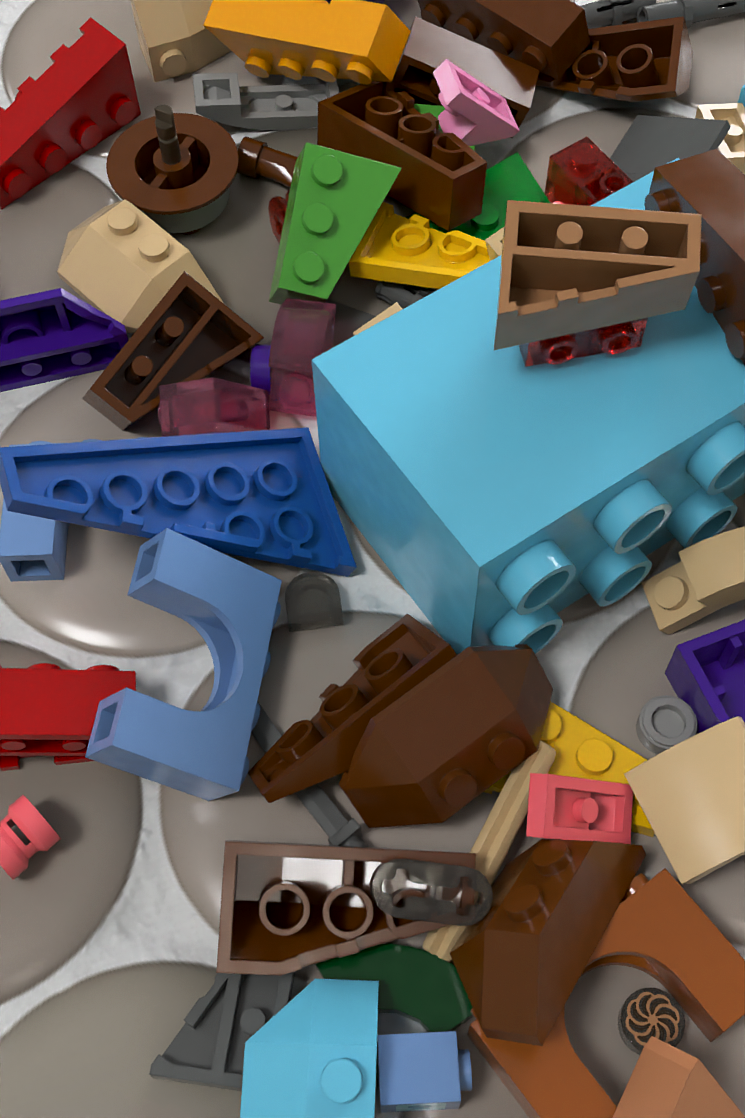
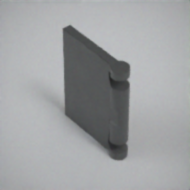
[594,115,731,191]

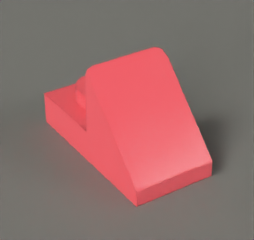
[526,773,633,844]

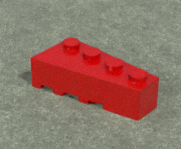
[0,17,141,209]

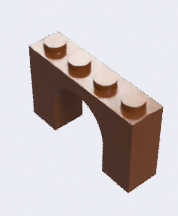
[467,868,745,1118]

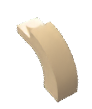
[641,526,745,635]

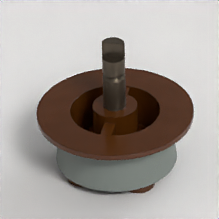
[106,105,239,235]

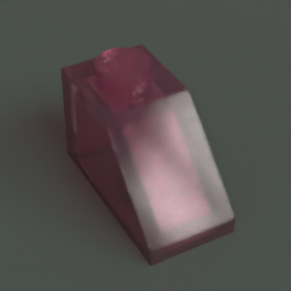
[158,378,270,437]

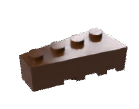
[418,0,591,80]

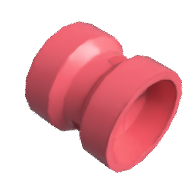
[0,795,61,880]

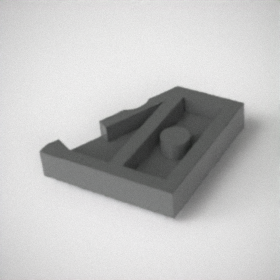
[149,971,295,1092]

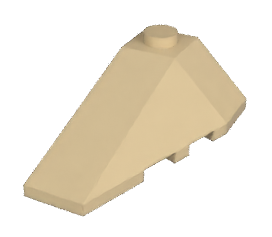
[131,0,231,83]

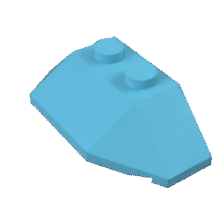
[240,978,379,1118]

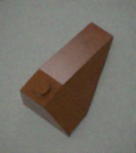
[536,16,693,102]

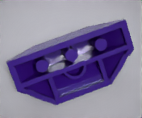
[0,288,129,392]

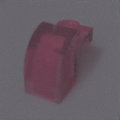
[269,298,336,417]

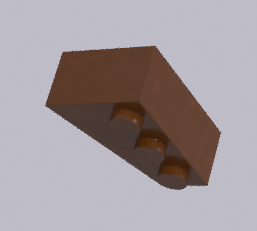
[82,271,264,431]

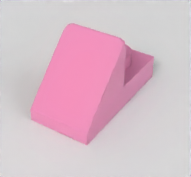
[433,59,520,146]

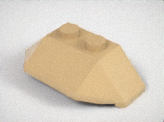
[57,199,223,333]

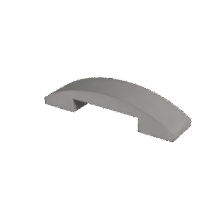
[193,73,360,130]

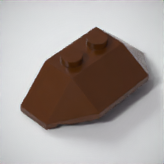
[339,644,553,828]
[450,839,646,1046]

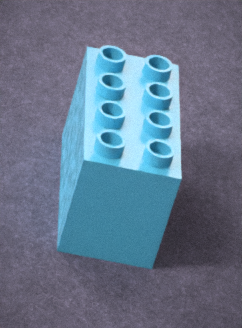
[311,158,745,655]

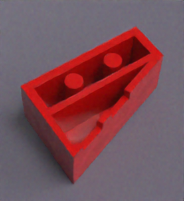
[0,663,136,771]

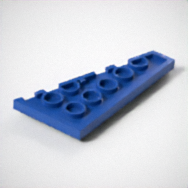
[0,427,357,577]

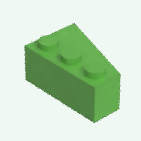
[269,142,402,313]

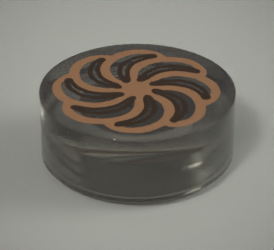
[618,988,685,1055]

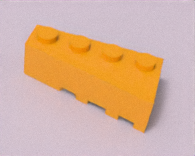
[203,0,411,85]

